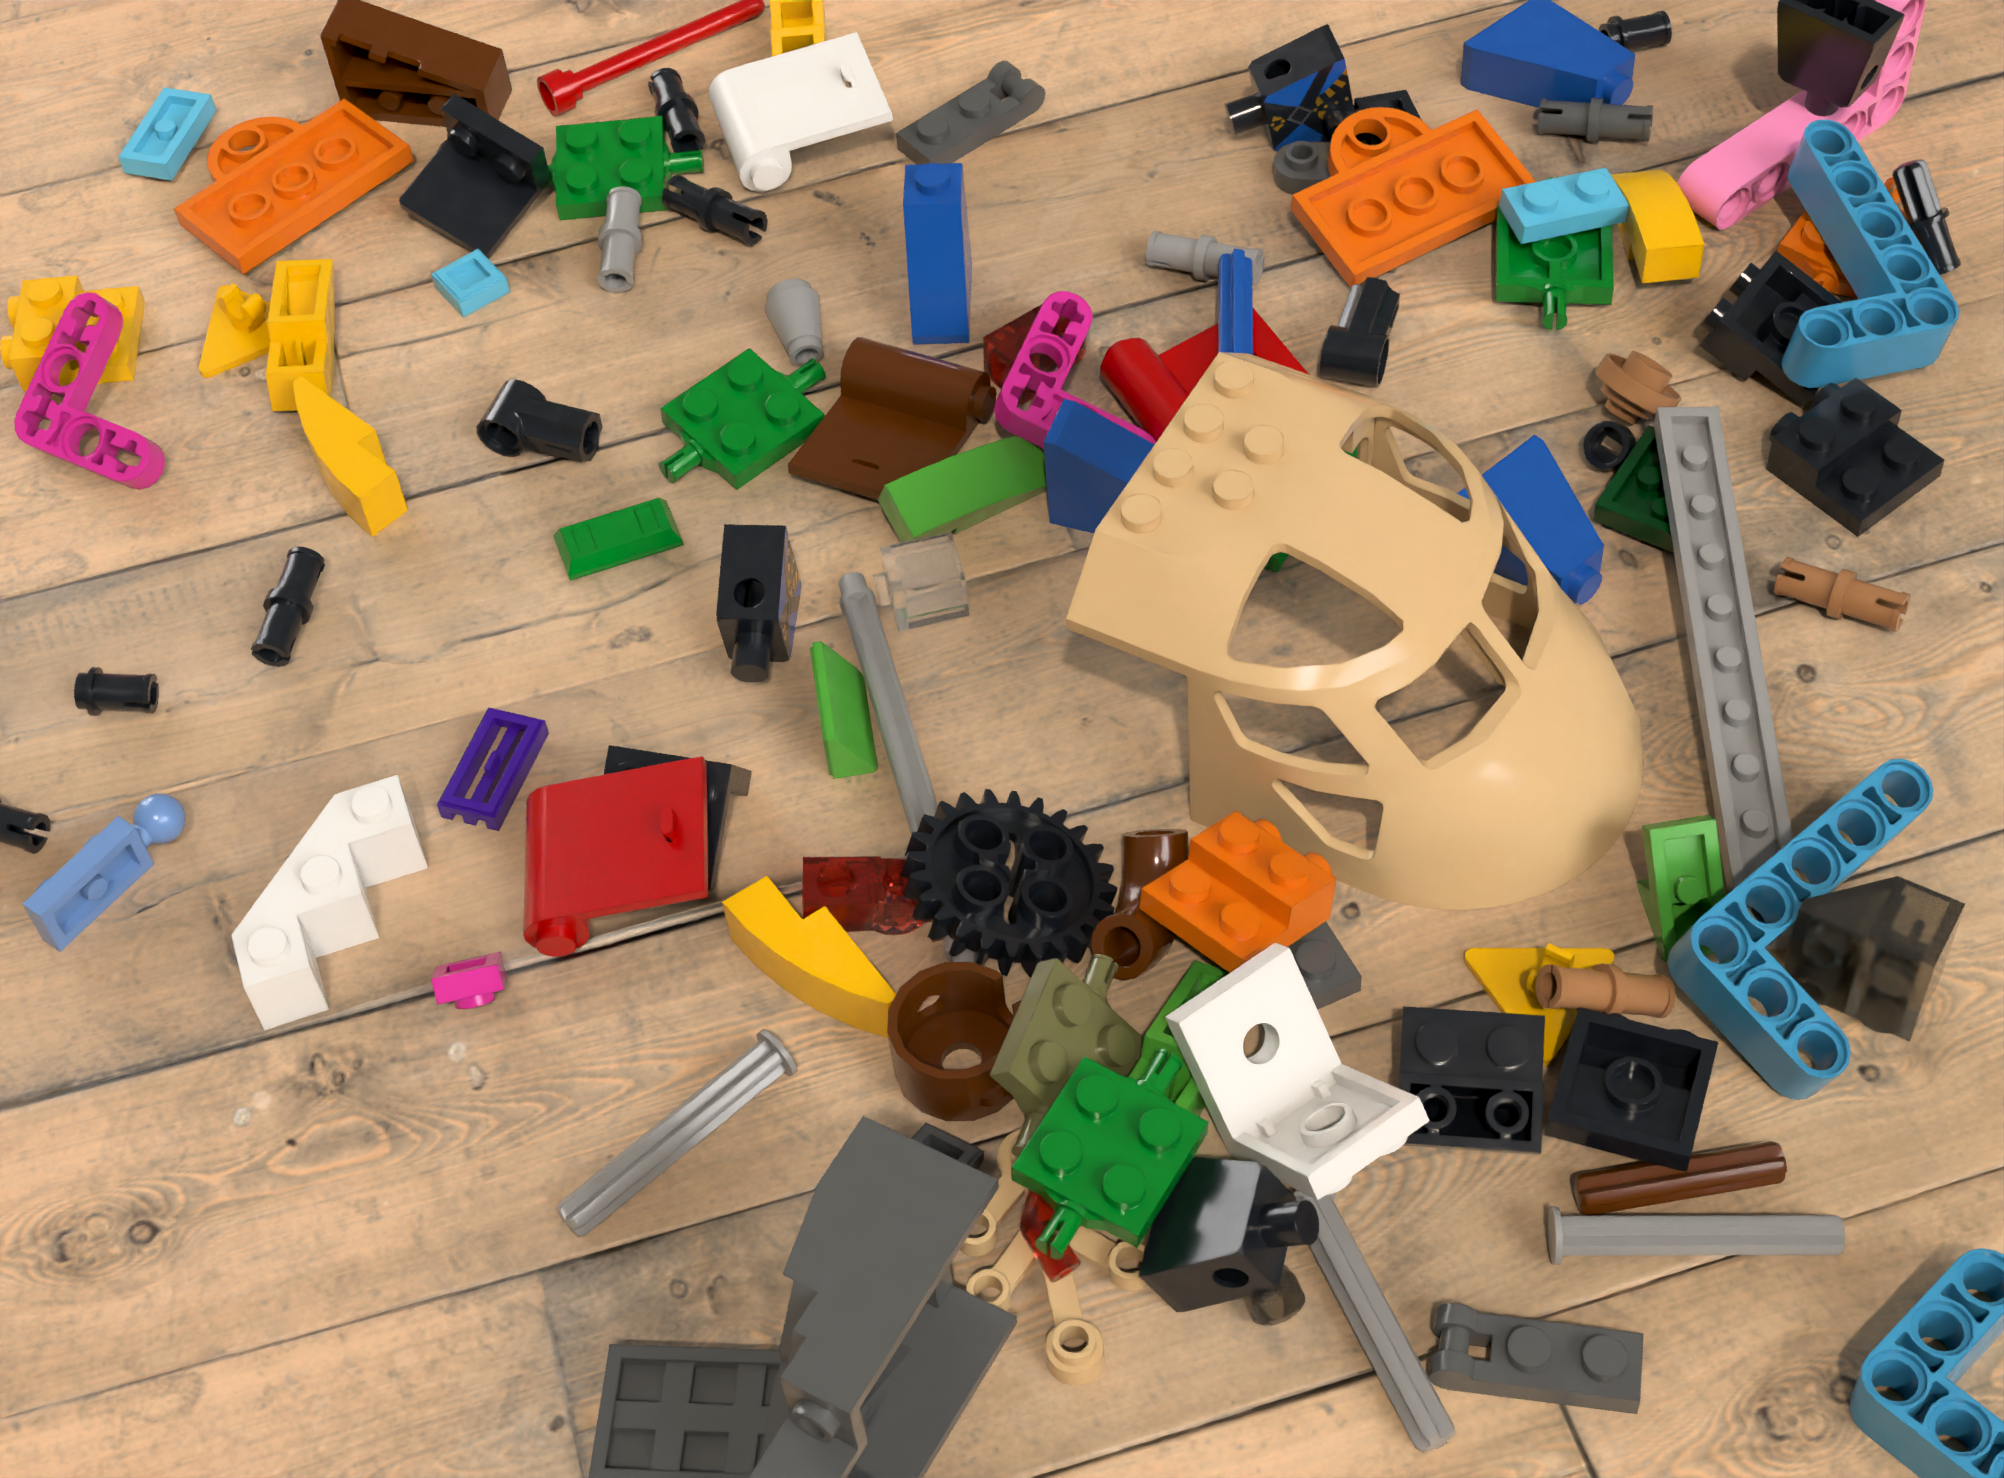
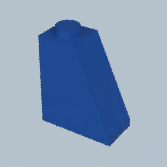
[1461,0,1636,108]
[903,163,972,345]
[1044,399,1155,533]
[1456,434,1604,605]

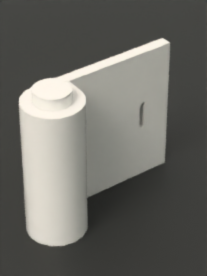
[709,32,893,192]

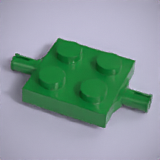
[546,116,704,221]
[1495,177,1614,330]
[659,348,826,490]
[1011,1048,1209,1260]

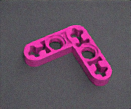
[994,291,1156,449]
[14,292,165,490]

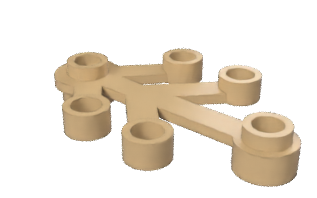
[960,1128,1147,1386]

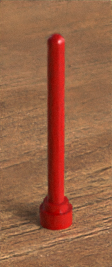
[537,0,765,117]

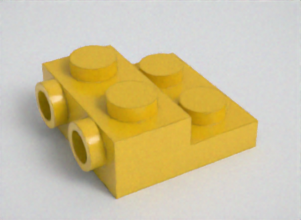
[0,275,145,391]

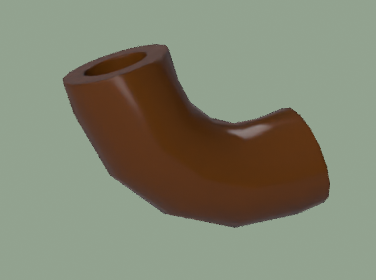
[1091,829,1189,980]

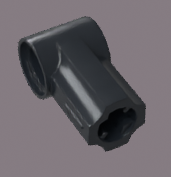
[1320,277,1400,387]
[476,379,603,462]

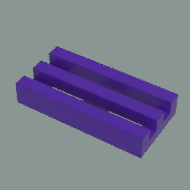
[437,707,549,831]

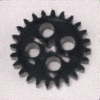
[901,789,1117,977]

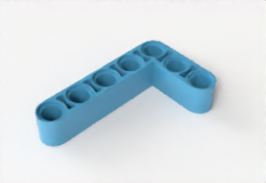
[1781,120,1960,388]
[1667,759,1933,1100]
[1849,1248,2004,1478]

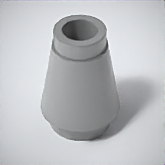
[765,279,823,366]

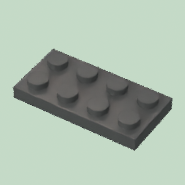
[588,1344,781,1478]

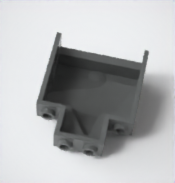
[748,1116,1017,1478]

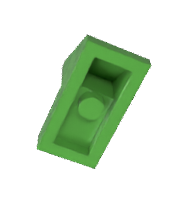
[1637,815,1725,962]

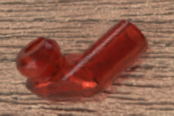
[1019,1189,1082,1283]

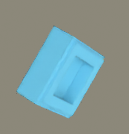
[431,249,510,318]

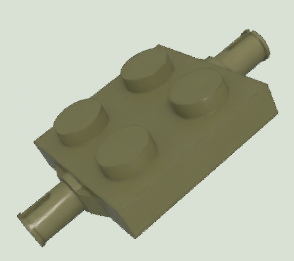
[990,954,1144,1157]

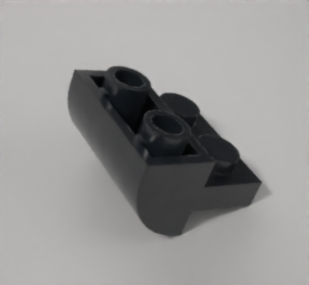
[1398,1006,1545,1155]

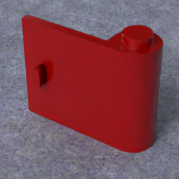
[1100,308,1309,442]
[523,756,708,957]

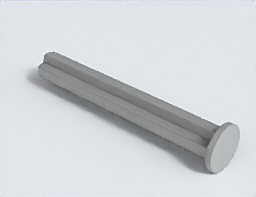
[557,1029,797,1237]
[1293,1190,1455,1452]
[1548,1206,1845,1265]

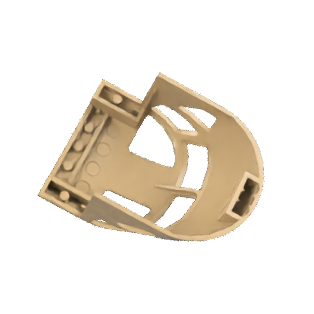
[1066,352,1644,910]

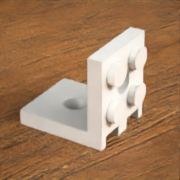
[1165,943,1429,1200]

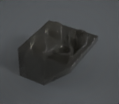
[1784,876,1965,1042]

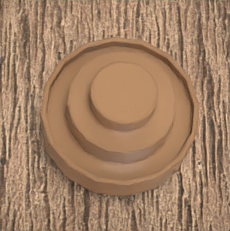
[1595,351,1681,424]

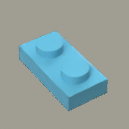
[118,87,217,181]
[1499,168,1630,244]

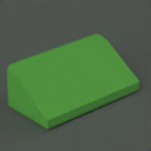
[810,641,878,779]

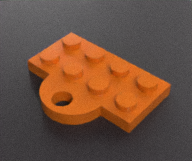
[174,98,414,275]
[1290,107,1536,288]

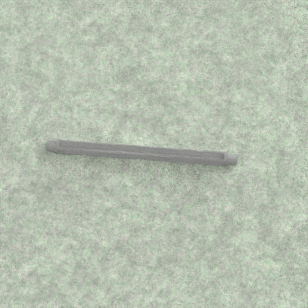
[838,572,985,966]

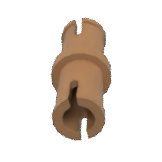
[1774,556,1910,632]
[1535,963,1675,1018]

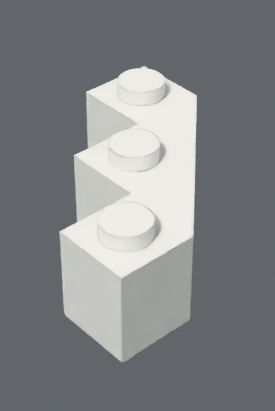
[231,775,428,1030]

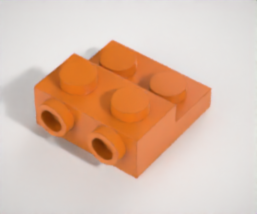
[1139,811,1337,973]

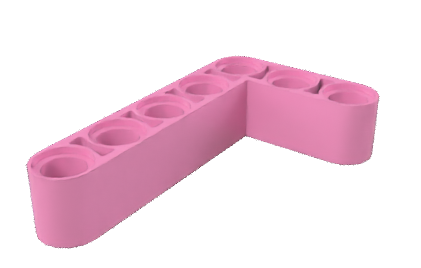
[1677,0,1925,230]

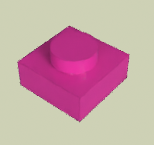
[431,951,507,1009]

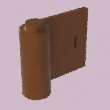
[788,337,996,500]

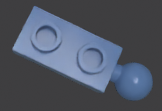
[22,793,186,952]

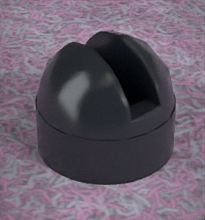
[1583,421,1636,471]

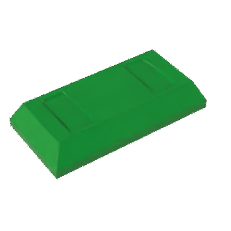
[553,498,684,581]

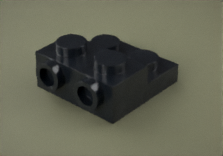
[1699,251,1842,407]
[1766,378,1945,537]
[1545,1007,1718,1172]

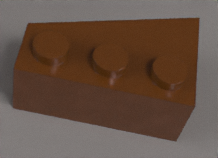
[320,0,512,127]

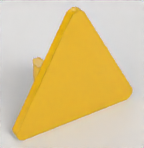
[198,283,270,378]
[1464,943,1615,1066]

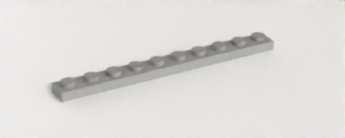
[1654,407,1810,950]

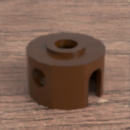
[887,962,1021,1121]

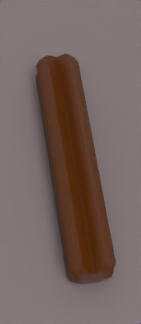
[1574,1141,1787,1215]

